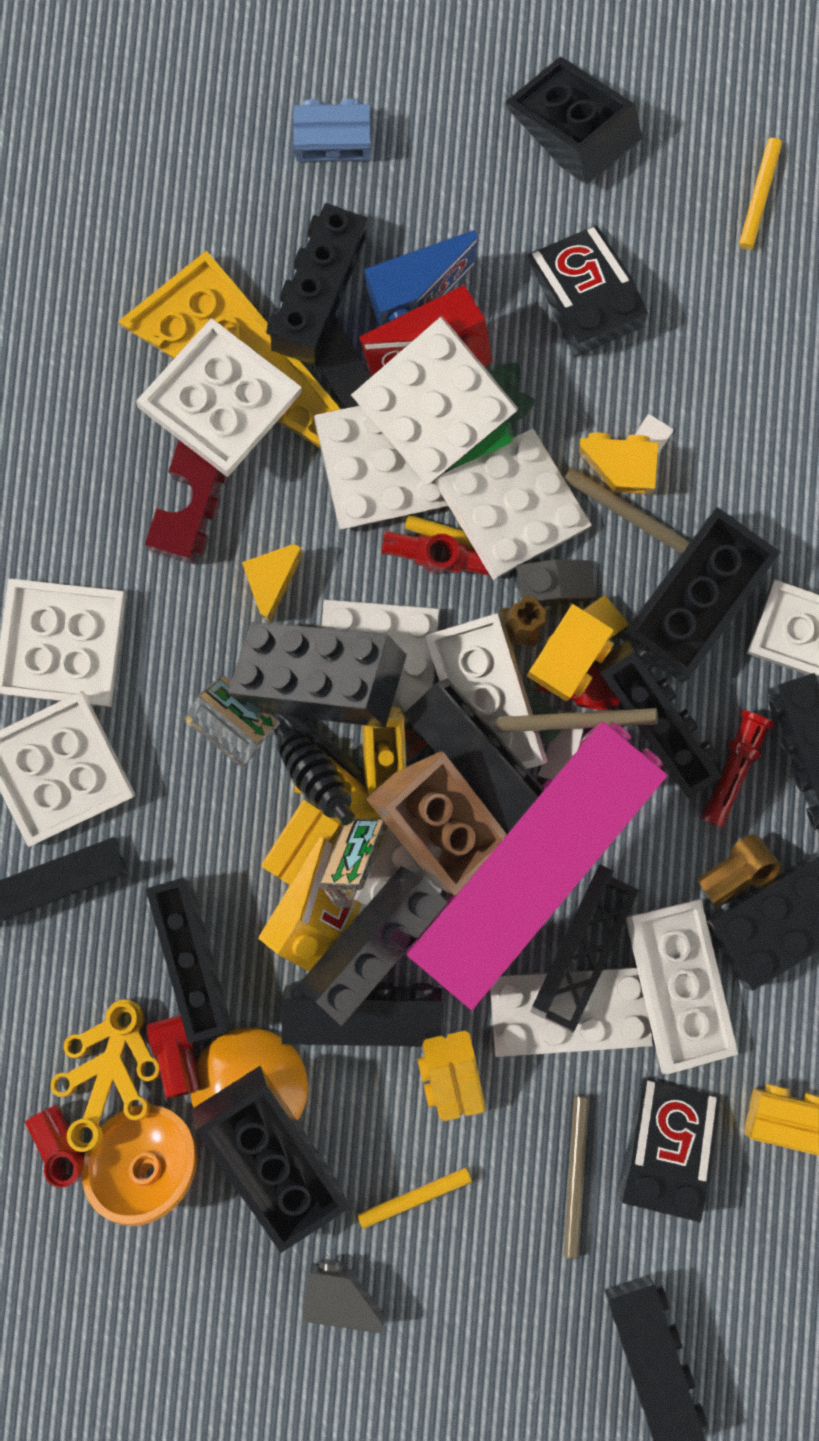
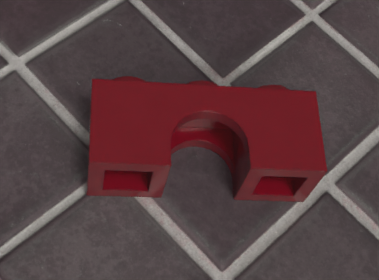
[144,440,229,565]

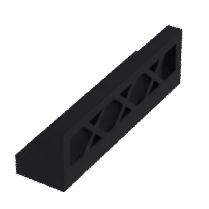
[0,837,128,922]
[530,864,640,1033]

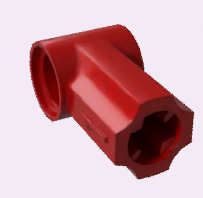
[147,1015,201,1099]
[25,1104,85,1188]

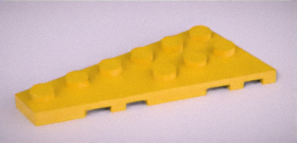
[118,250,341,448]

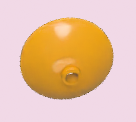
[191,1027,308,1121]
[82,1105,197,1226]

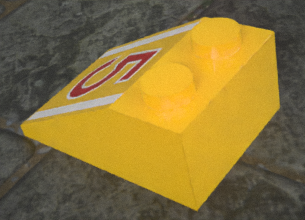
[258,836,368,971]

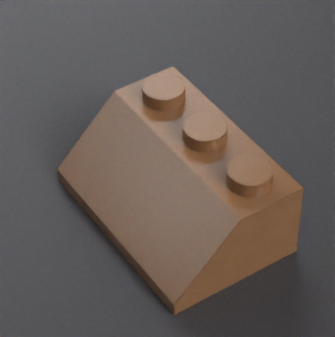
[366,751,507,896]

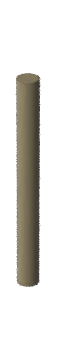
[564,467,690,554]
[497,708,658,733]
[563,1095,589,1259]

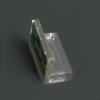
[183,675,280,768]
[318,819,388,907]

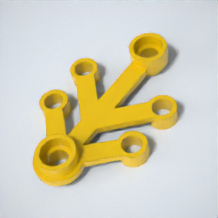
[50,999,161,1152]

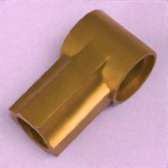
[499,596,546,647]
[697,834,782,909]

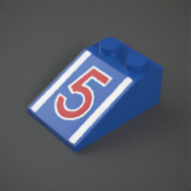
[364,230,478,327]

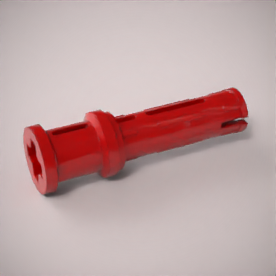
[700,710,775,828]

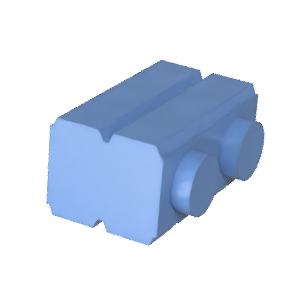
[293,99,371,162]

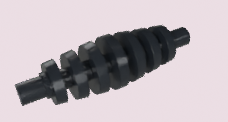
[274,724,355,825]

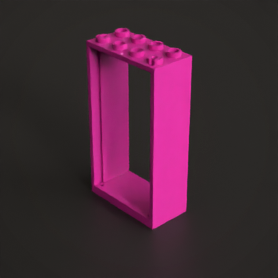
[406,721,668,1011]

